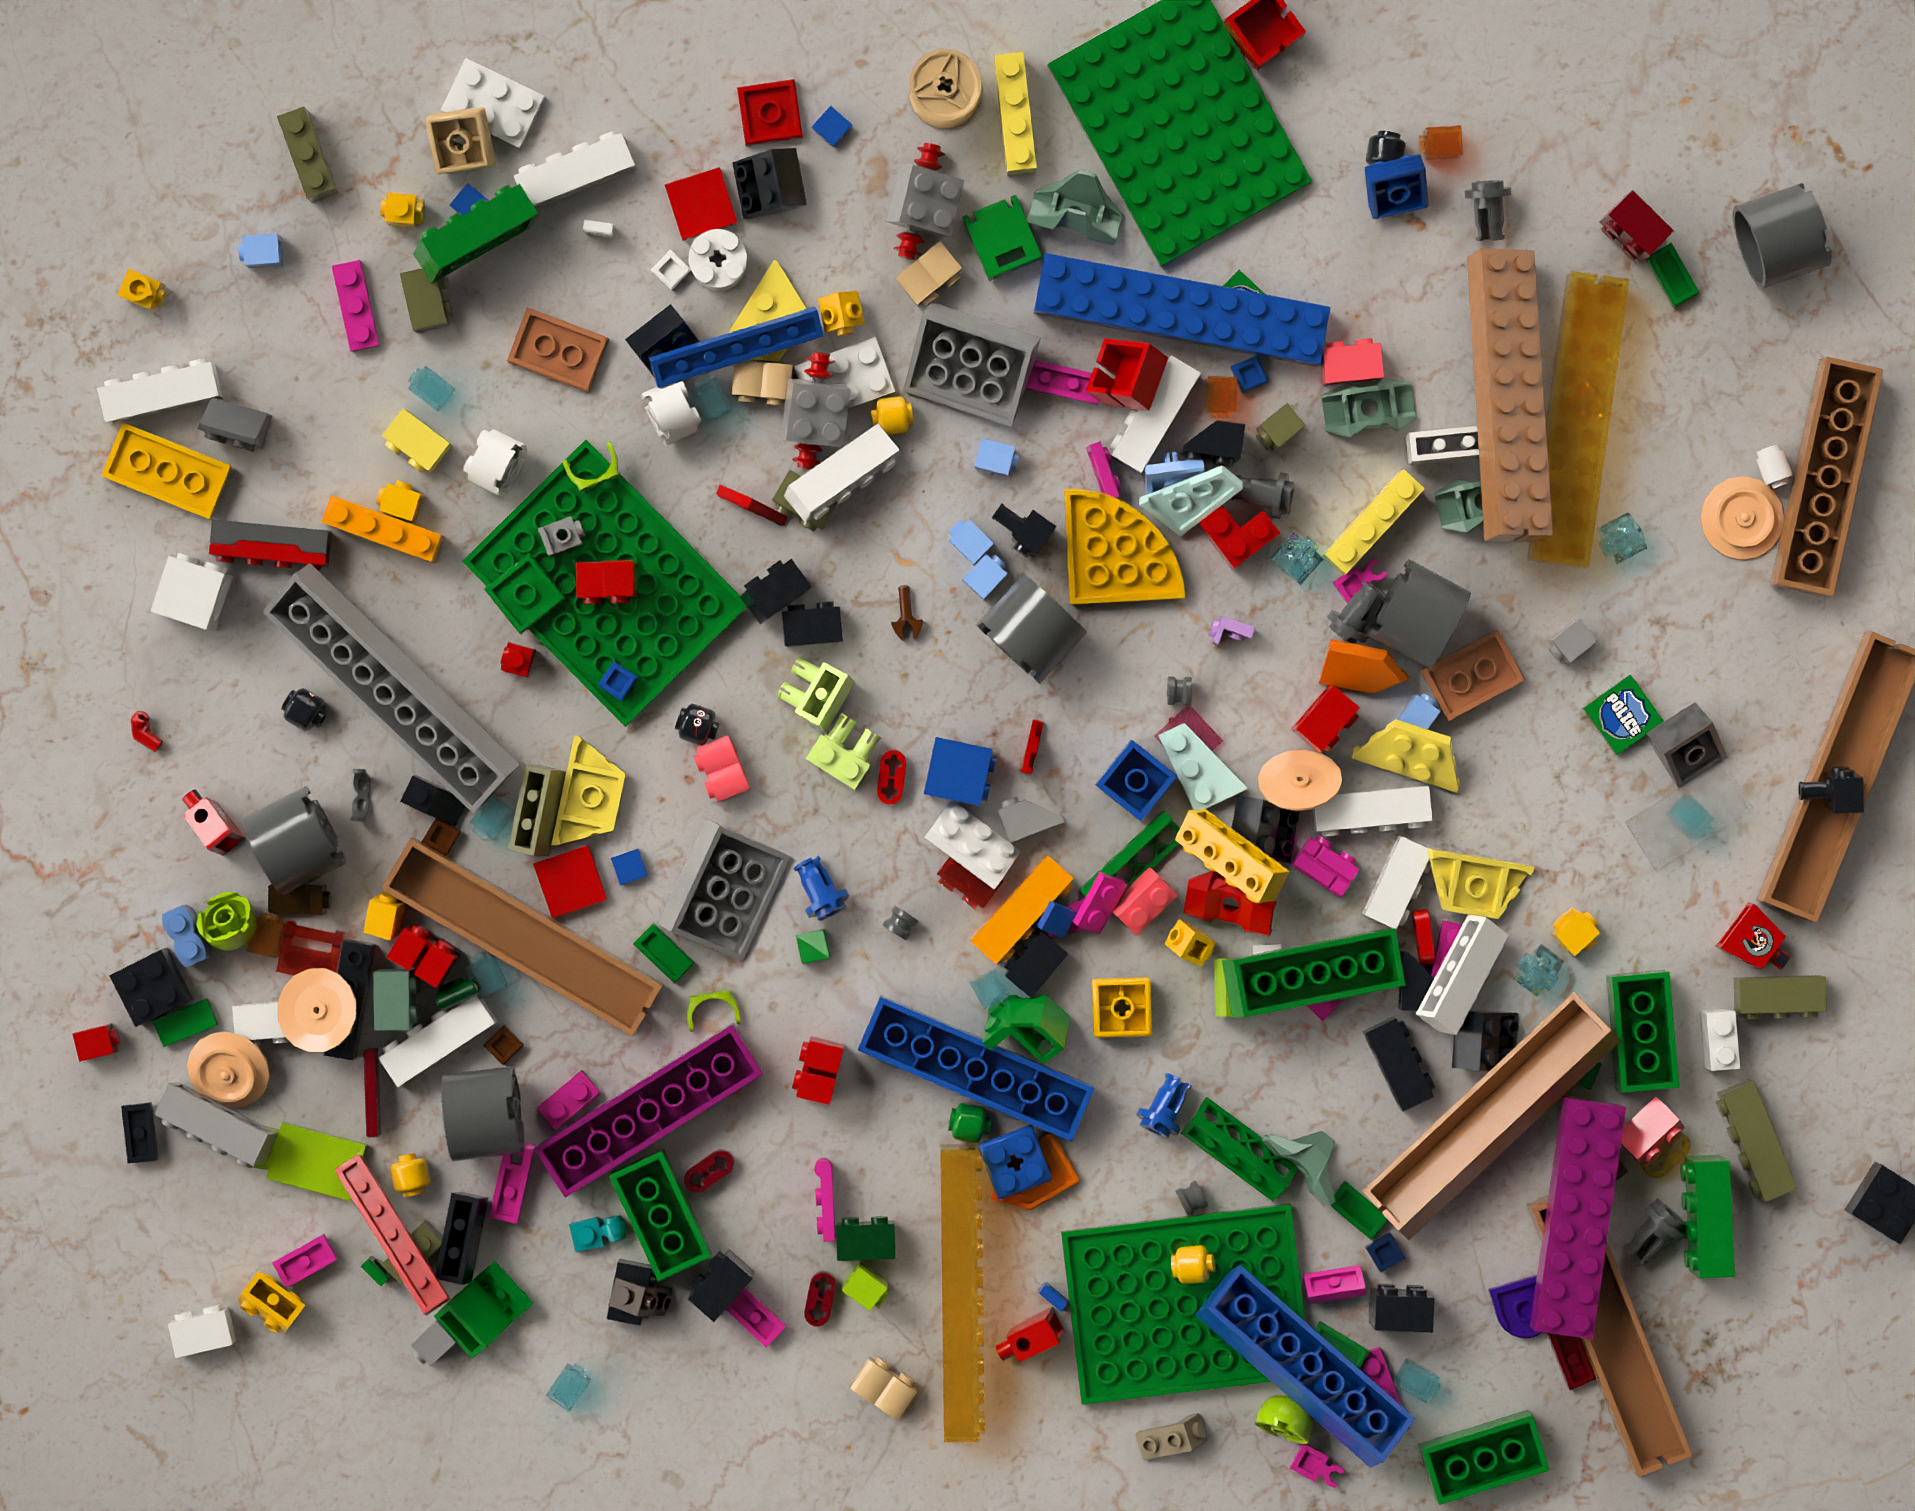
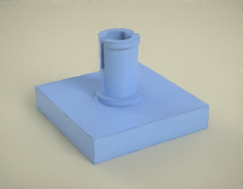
[1145,452,1204,495]

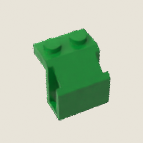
[982,994,1070,1064]
[434,1260,533,1359]

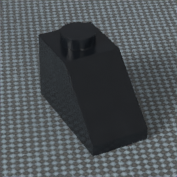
[400,775,466,826]
[1398,951,1434,1011]

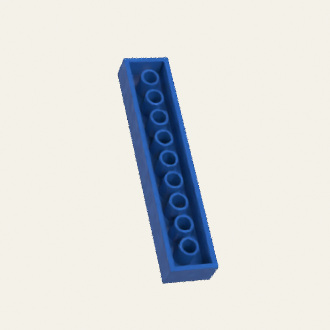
[1033,253,1331,367]

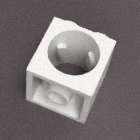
[151,553,234,631]

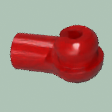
[130,711,163,753]

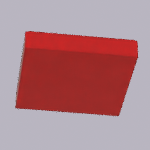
[737,79,803,146]
[665,167,738,241]
[533,845,607,918]

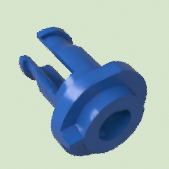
[794,856,849,921]
[1136,1073,1192,1139]

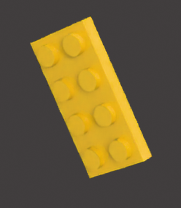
[101,422,232,520]

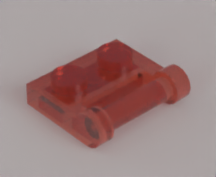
[276,920,345,975]

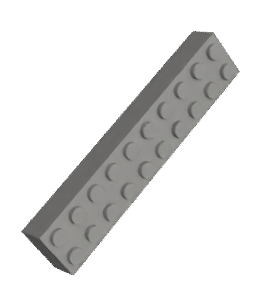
[263,563,520,813]

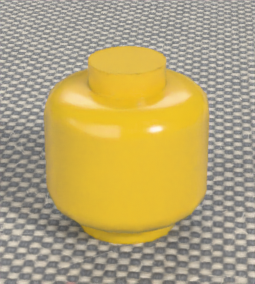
[871,396,914,436]
[390,1153,431,1197]
[1171,1245,1215,1284]

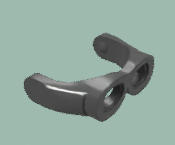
[351,769,371,822]

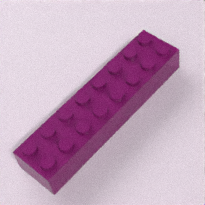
[534,1023,764,1198]
[1530,1096,1626,1339]

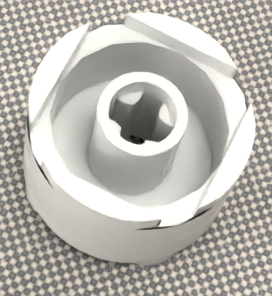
[689,229,748,291]
[641,381,701,446]
[463,429,527,497]

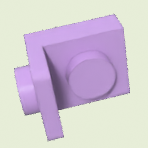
[1208,616,1255,645]

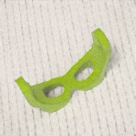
[562,441,620,492]
[687,990,741,1032]

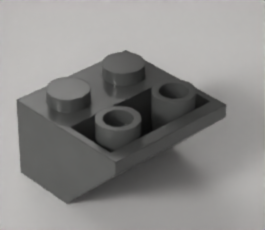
[198,398,272,452]

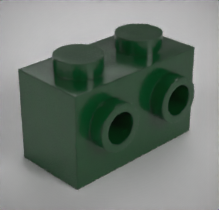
[836,1216,895,1261]

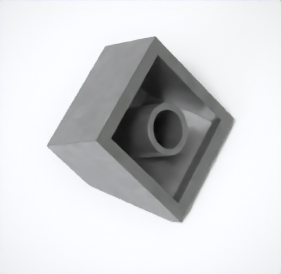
[1647,702,1727,788]

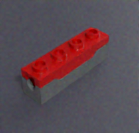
[209,519,332,571]

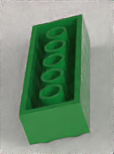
[1222,928,1406,1018]

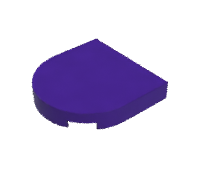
[1488,1274,1543,1338]

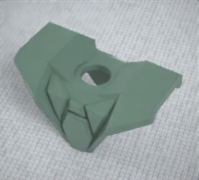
[1027,170,1123,245]
[1321,379,1417,438]
[1434,479,1483,534]
[1262,1131,1335,1206]

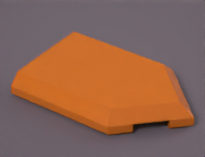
[1318,639,1410,694]
[991,1132,1081,1210]

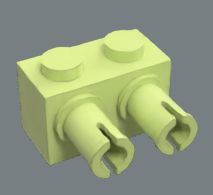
[777,657,855,732]
[806,713,881,790]

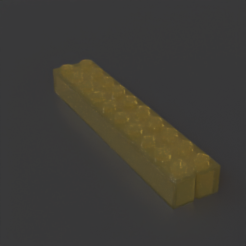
[1527,271,1630,569]
[940,1144,985,1442]

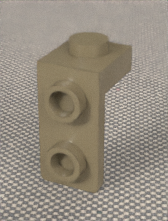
[1136,1413,1208,1460]

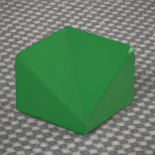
[796,929,830,964]

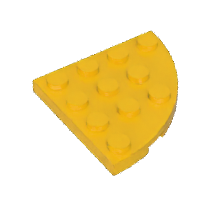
[1064,488,1185,605]

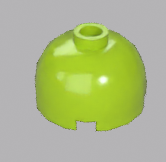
[197,891,258,951]
[1255,1395,1314,1444]

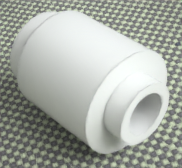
[1756,444,1793,489]

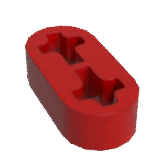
[877,750,906,805]
[1412,909,1435,965]

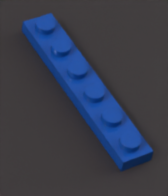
[649,307,824,388]

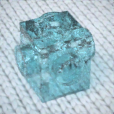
[1598,512,1647,564]
[1271,532,1324,585]
[1514,944,1564,997]

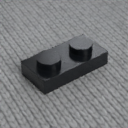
[121,1102,158,1164]

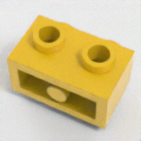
[238,1271,305,1335]

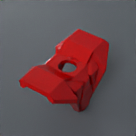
[1183,871,1277,937]

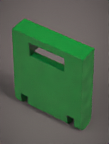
[962,195,1042,281]

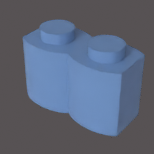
[162,904,211,967]

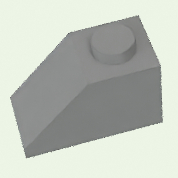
[998,797,1064,843]

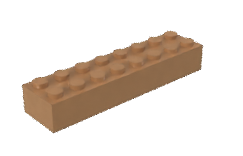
[1770,357,1883,597]

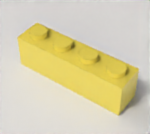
[994,52,1037,176]
[1322,469,1425,575]

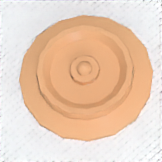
[1701,476,1784,560]
[1258,750,1342,811]
[278,968,356,1052]
[187,1032,270,1108]

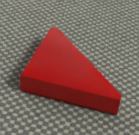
[716,485,788,526]
[1020,719,1044,774]

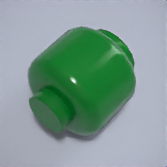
[948,1103,991,1143]

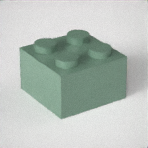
[373,968,421,1030]

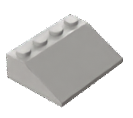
[903,302,1041,427]
[658,818,791,962]

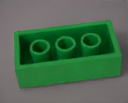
[413,184,538,284]
[1606,970,1680,1093]
[609,1148,713,1281]
[1680,1155,1735,1279]
[1418,1410,1550,1505]

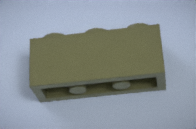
[277,106,339,203]
[508,764,566,856]
[1734,975,1827,1019]

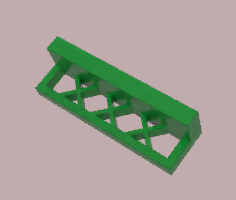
[1079,811,1180,897]
[1180,1097,1298,1201]

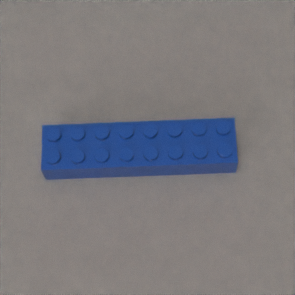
[858,995,1095,1142]
[1195,1265,1415,1468]

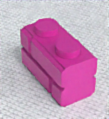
[1291,835,1359,898]

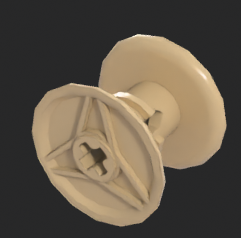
[909,49,982,129]

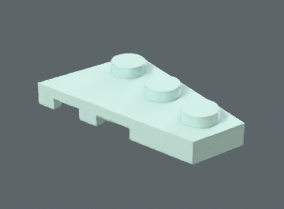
[1139,466,1243,537]
[1158,723,1248,810]

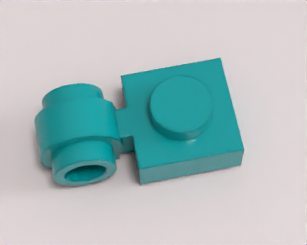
[569,1215,627,1252]

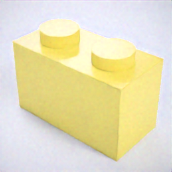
[382,408,452,473]

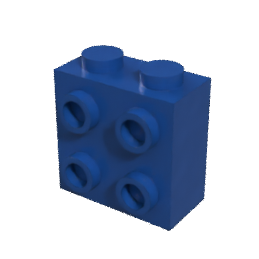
[924,737,997,806]

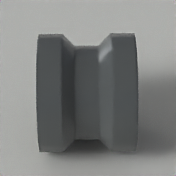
[1167,676,1192,705]
[883,906,919,940]
[1175,1180,1208,1216]

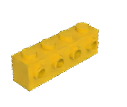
[1175,809,1290,904]

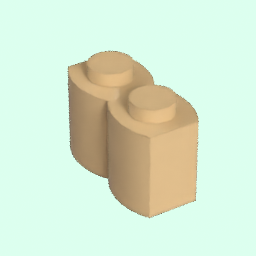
[896,241,963,306]
[732,361,794,406]
[850,1356,917,1421]

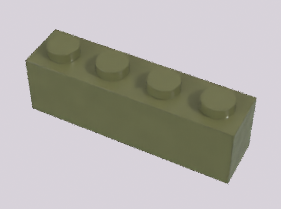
[1716,1080,1797,1202]

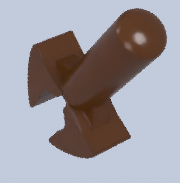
[891,585,923,641]

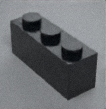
[1362,1017,1435,1112]
[435,1192,489,1285]

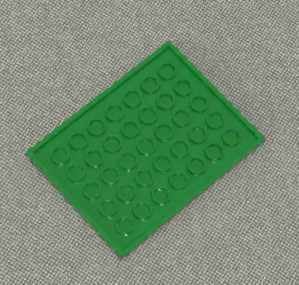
[1047,0,1312,267]
[462,440,747,727]
[1061,1203,1305,1405]

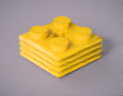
[1092,977,1152,1038]

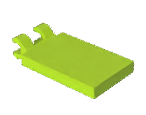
[252,1122,367,1201]

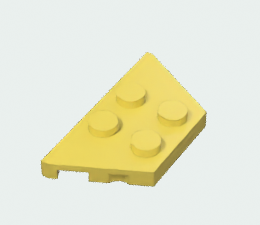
[729,260,807,363]
[1352,719,1460,793]
[551,735,626,846]
[1428,848,1534,919]

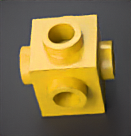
[818,290,865,336]

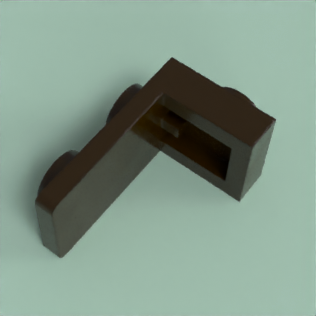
[268,884,331,915]
[608,1278,672,1316]

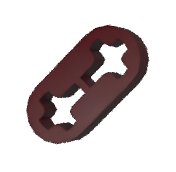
[684,1149,734,1193]
[804,1271,836,1326]

